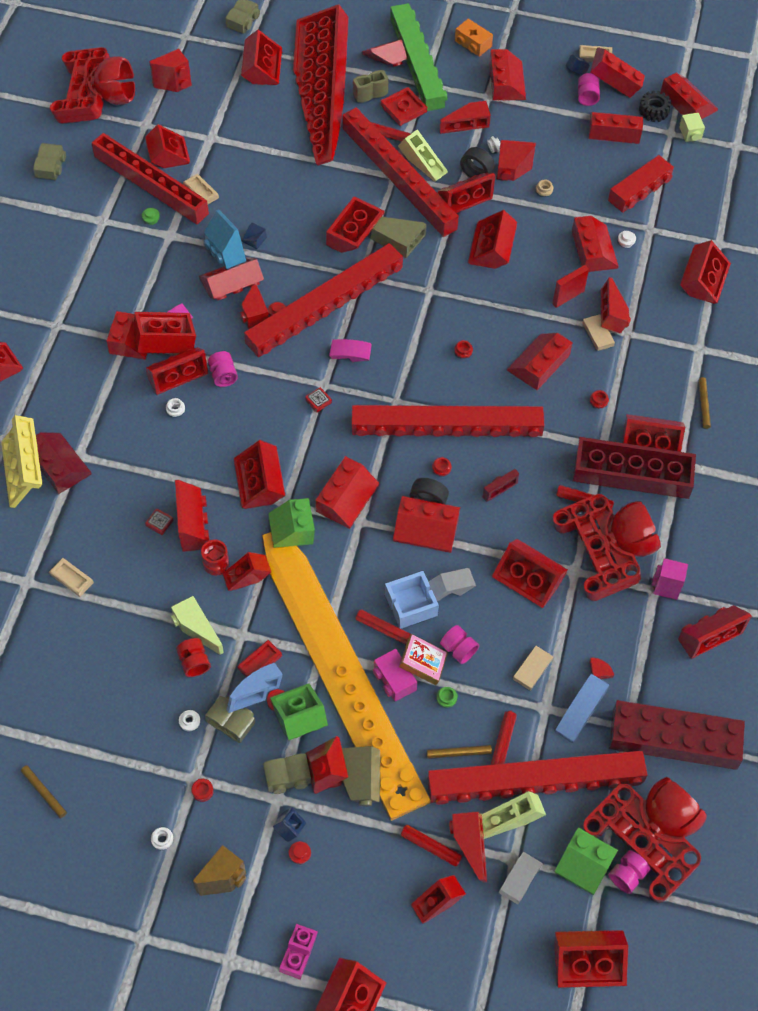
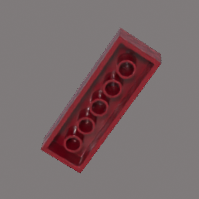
[573,437,696,499]
[609,700,745,770]

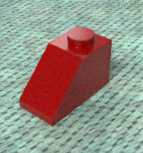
[240,284,269,329]
[223,552,271,591]
[411,875,466,924]

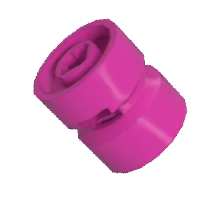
[578,73,600,106]
[208,351,238,387]
[440,625,479,664]
[608,850,651,894]

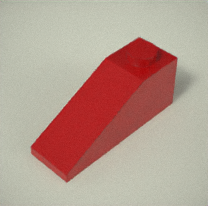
[439,101,491,134]
[601,277,631,334]
[449,812,487,883]

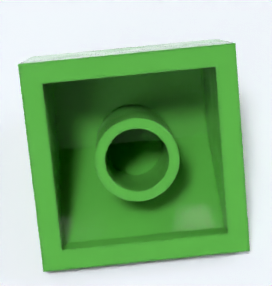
[268,498,315,548]
[270,683,328,740]
[554,828,618,895]

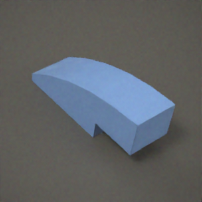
[227,663,283,713]
[555,674,609,743]

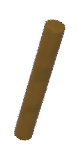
[699,377,711,429]
[427,745,492,758]
[21,765,67,818]

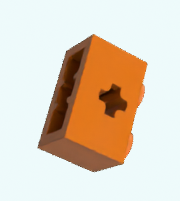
[455,18,493,57]

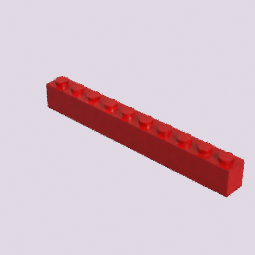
[342,107,459,237]
[244,243,403,358]
[352,405,544,437]
[427,751,648,805]

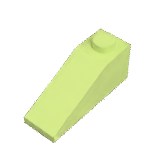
[398,130,448,182]
[170,596,224,655]
[482,791,546,839]

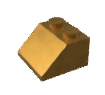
[193,845,246,896]

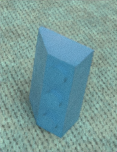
[204,210,246,269]

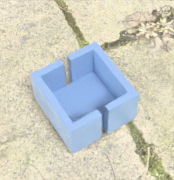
[385,571,439,629]

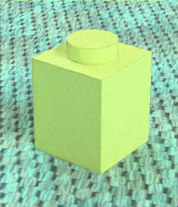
[679,113,705,142]

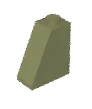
[371,217,426,258]
[342,746,380,807]

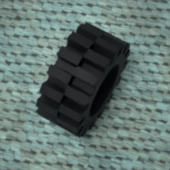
[639,90,671,122]

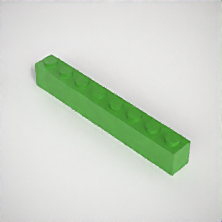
[390,3,447,111]

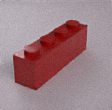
[608,155,674,213]

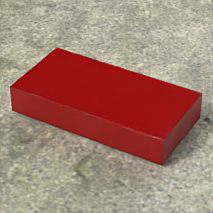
[237,640,282,678]

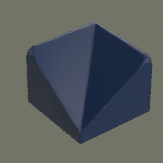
[566,54,590,75]
[242,223,267,249]
[273,807,306,842]

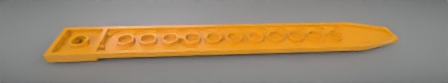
[262,532,431,821]

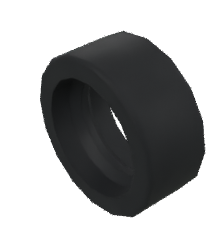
[460,147,495,178]
[409,477,449,504]

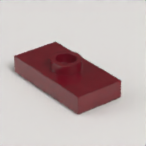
[482,469,519,502]

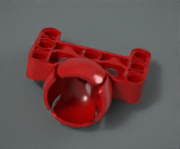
[50,47,135,123]
[553,494,661,601]
[583,777,707,903]

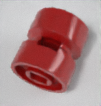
[201,539,229,576]
[176,638,211,677]

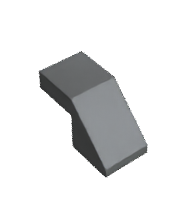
[428,568,476,601]
[499,852,543,904]

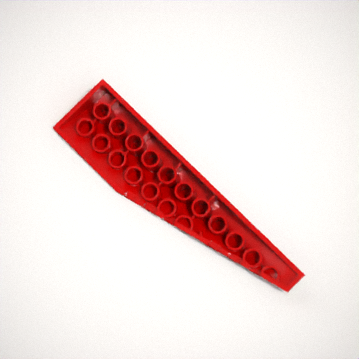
[293,4,348,166]

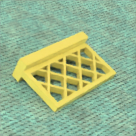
[1,415,42,508]

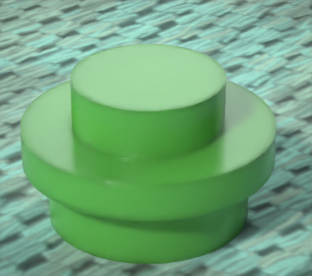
[142,208,160,225]
[436,687,458,708]

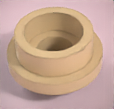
[536,180,553,196]

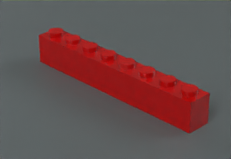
[92,133,209,225]

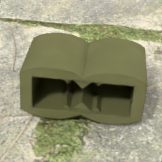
[226,0,260,34]
[353,70,389,103]
[33,143,66,180]
[205,696,255,743]
[263,754,312,794]

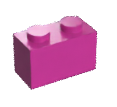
[651,558,688,600]
[373,649,417,702]

